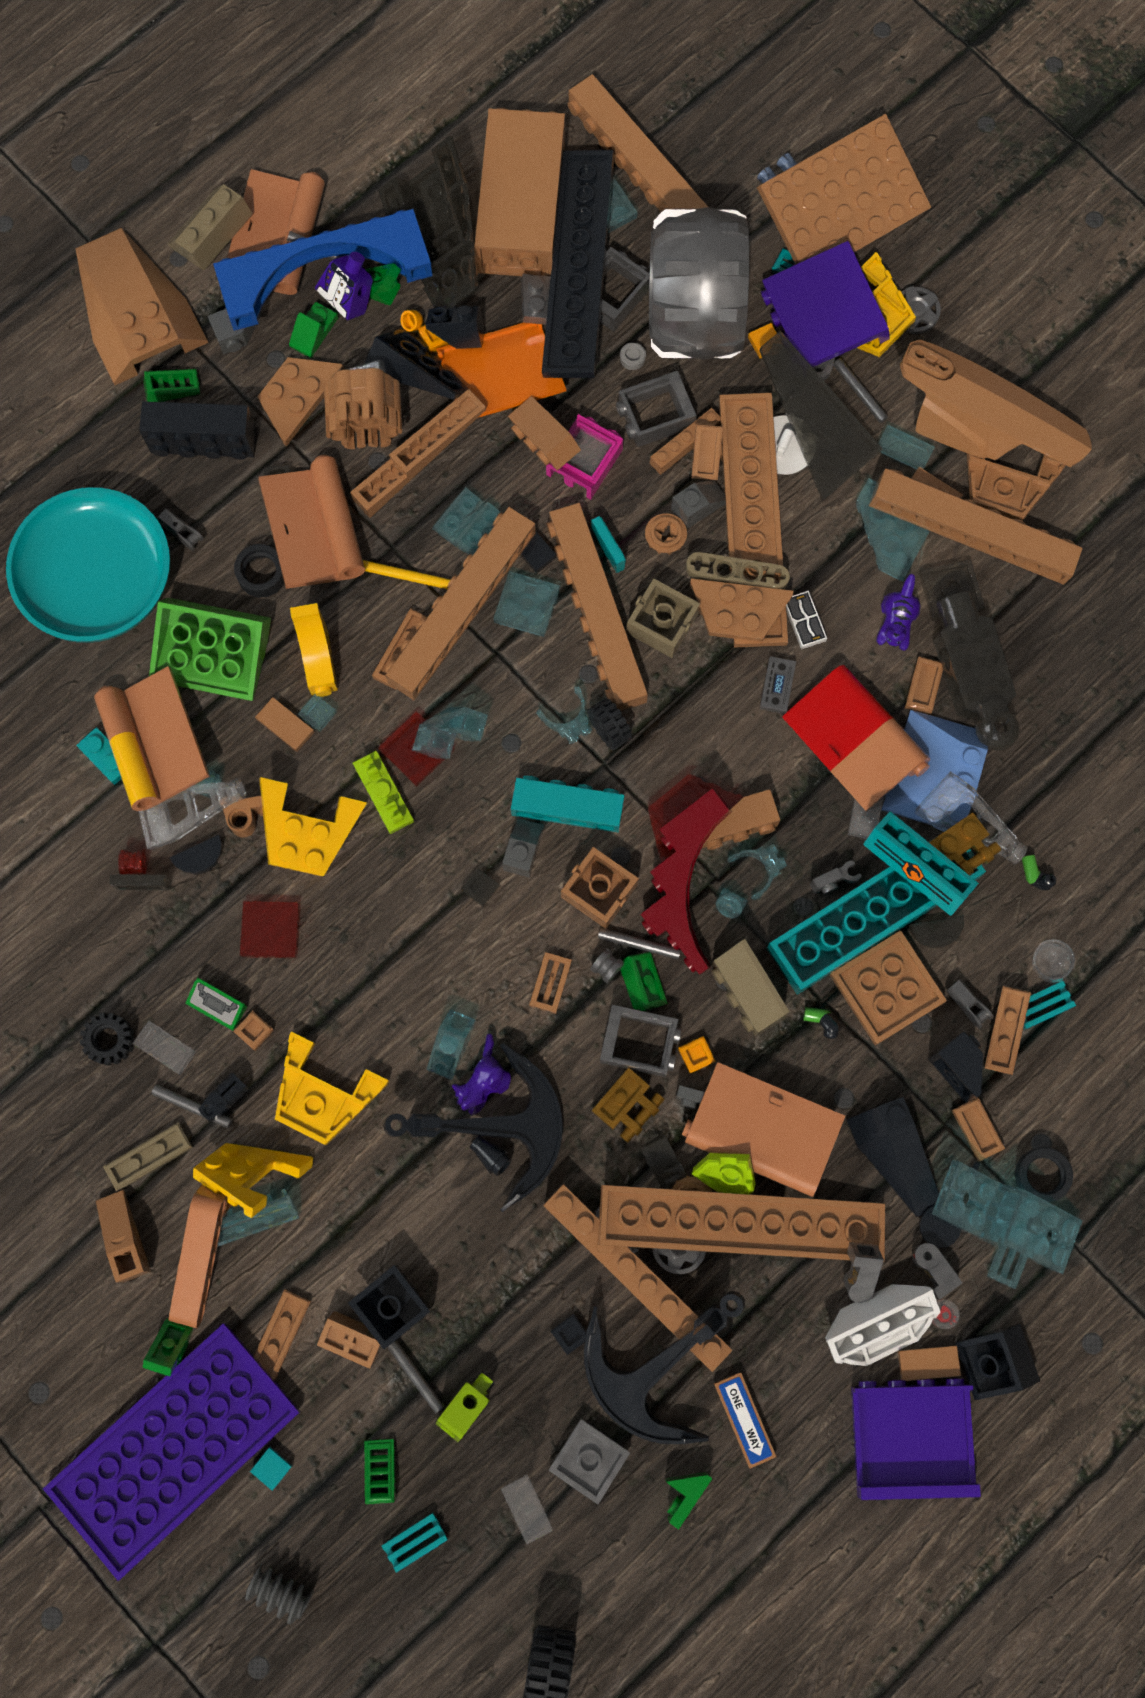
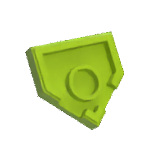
[692,1153,756,1195]

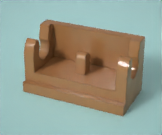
[317,1311,381,1369]

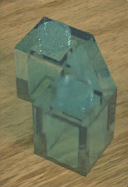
[412,707,488,759]

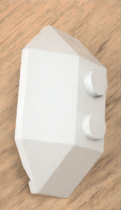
[825,1284,941,1366]

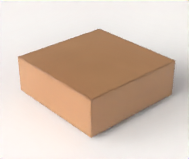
[233,1011,274,1051]

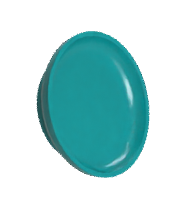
[6,487,170,643]

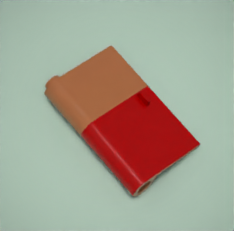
[782,665,930,812]

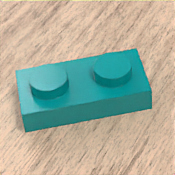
[76,727,122,785]

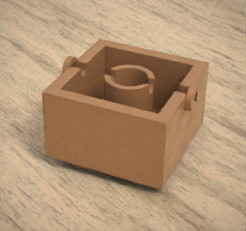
[561,847,639,929]

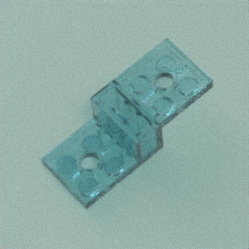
[932,1160,1083,1274]

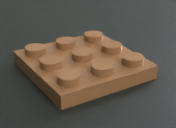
[830,930,947,1046]

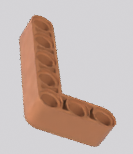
[169,1184,232,1329]

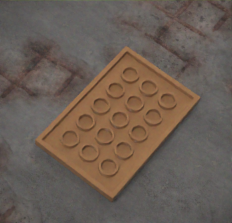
[757,114,931,264]

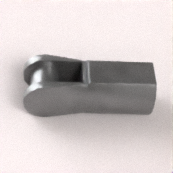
[157,509,204,551]
[946,979,993,1029]

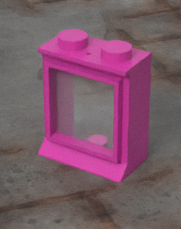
[546,414,623,500]

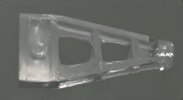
[915,771,1027,864]
[138,778,246,850]

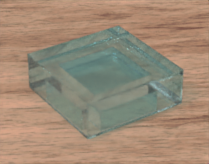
[298,694,337,733]

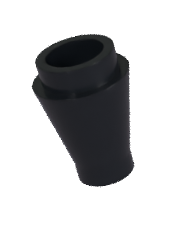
[470,1135,512,1176]

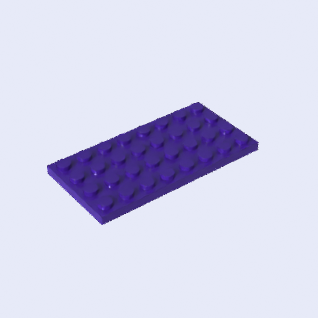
[43,1323,301,1581]

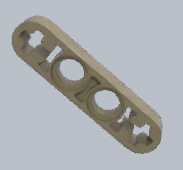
[686,552,790,590]

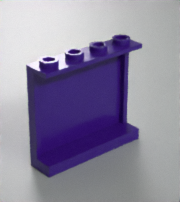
[761,241,890,378]
[851,1379,981,1500]

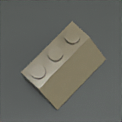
[168,184,253,271]
[711,939,790,1036]

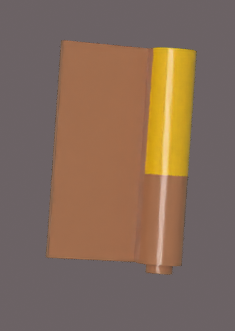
[94,666,210,811]

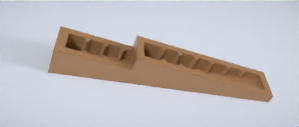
[350,389,486,518]

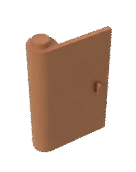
[227,169,325,295]
[258,455,365,589]
[682,1062,845,1197]

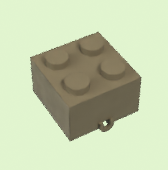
[626,578,700,659]

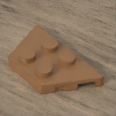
[257,357,344,446]
[690,578,793,642]

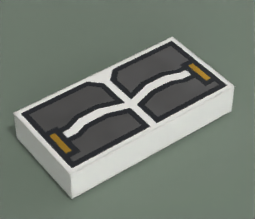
[786,591,827,650]

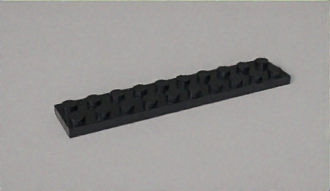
[542,150,614,378]

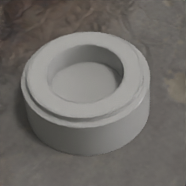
[620,343,646,370]

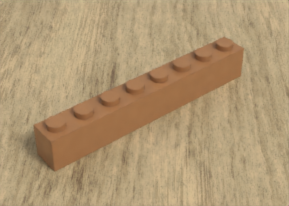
[568,74,709,212]
[869,468,1082,585]
[546,503,648,711]
[385,507,536,700]
[543,1184,732,1372]

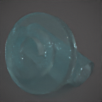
[716,888,748,918]

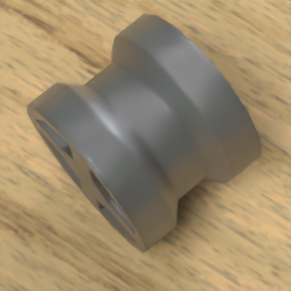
[590,948,625,984]

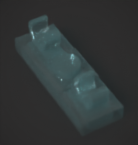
[217,1189,299,1247]

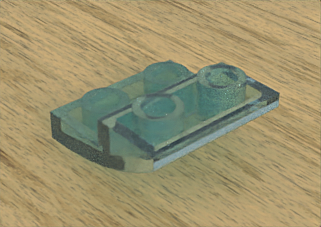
[432,487,501,555]

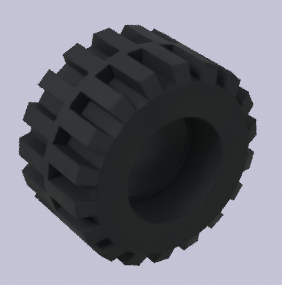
[523,1624,576,1698]

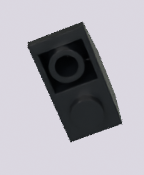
[425,305,485,349]

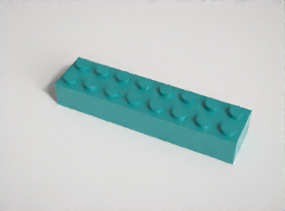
[766,836,986,995]

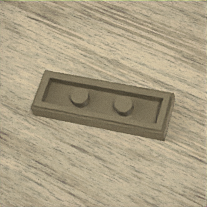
[103,1123,193,1192]

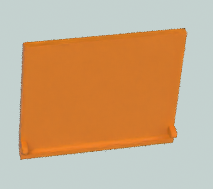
[436,323,566,418]

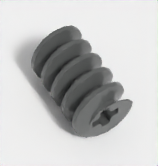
[245,1563,315,1625]

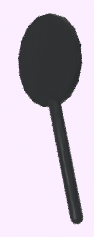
[920,1161,980,1248]

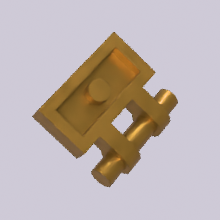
[929,812,1001,876]
[592,1068,665,1143]

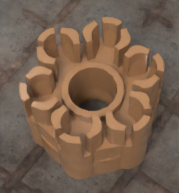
[324,368,402,449]

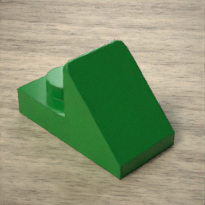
[365,263,401,305]
[289,302,338,358]
[143,1318,193,1376]
[665,1472,712,1530]

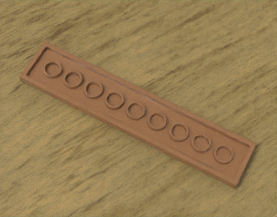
[719,393,788,648]
[598,1185,885,1262]

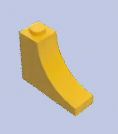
[290,603,338,697]

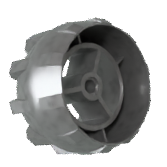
[649,207,749,359]

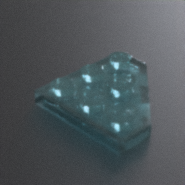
[856,478,930,582]

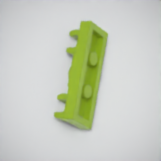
[353,751,414,834]

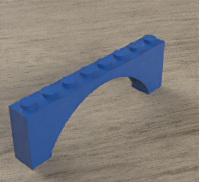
[213,209,432,331]

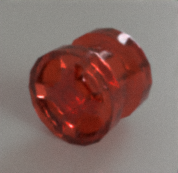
[118,849,147,877]

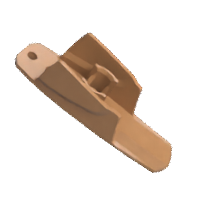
[900,339,1092,467]

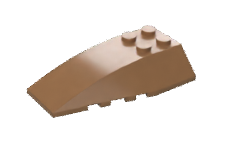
[76,228,208,385]

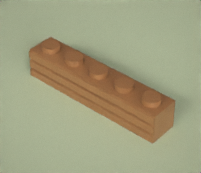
[650,408,721,475]

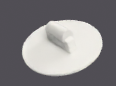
[773,415,816,475]

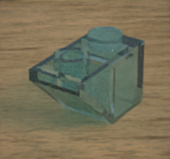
[426,1009,476,1080]

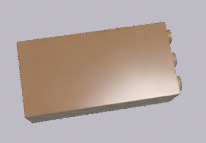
[475,108,565,276]

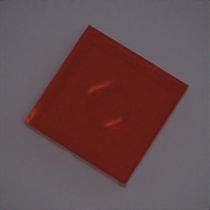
[378,711,455,787]
[240,901,300,958]

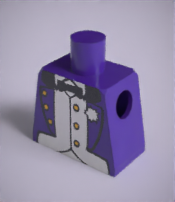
[315,252,373,320]

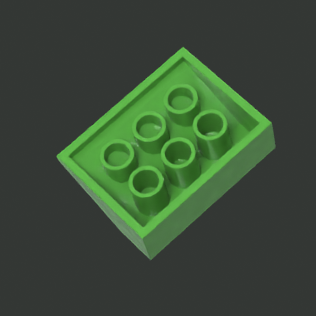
[149,598,271,701]

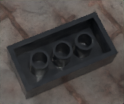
[139,401,257,460]

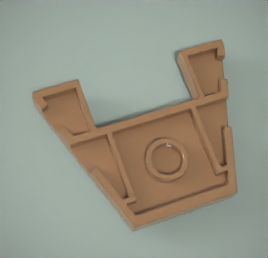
[967,453,1066,521]

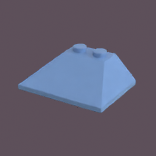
[882,710,989,830]

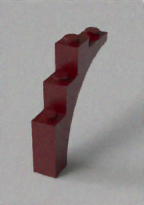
[640,788,732,975]

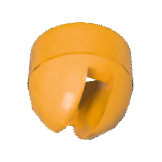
[401,310,423,332]

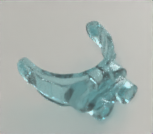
[536,686,592,744]
[727,844,787,901]

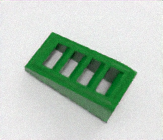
[144,369,200,402]
[364,1439,396,1504]

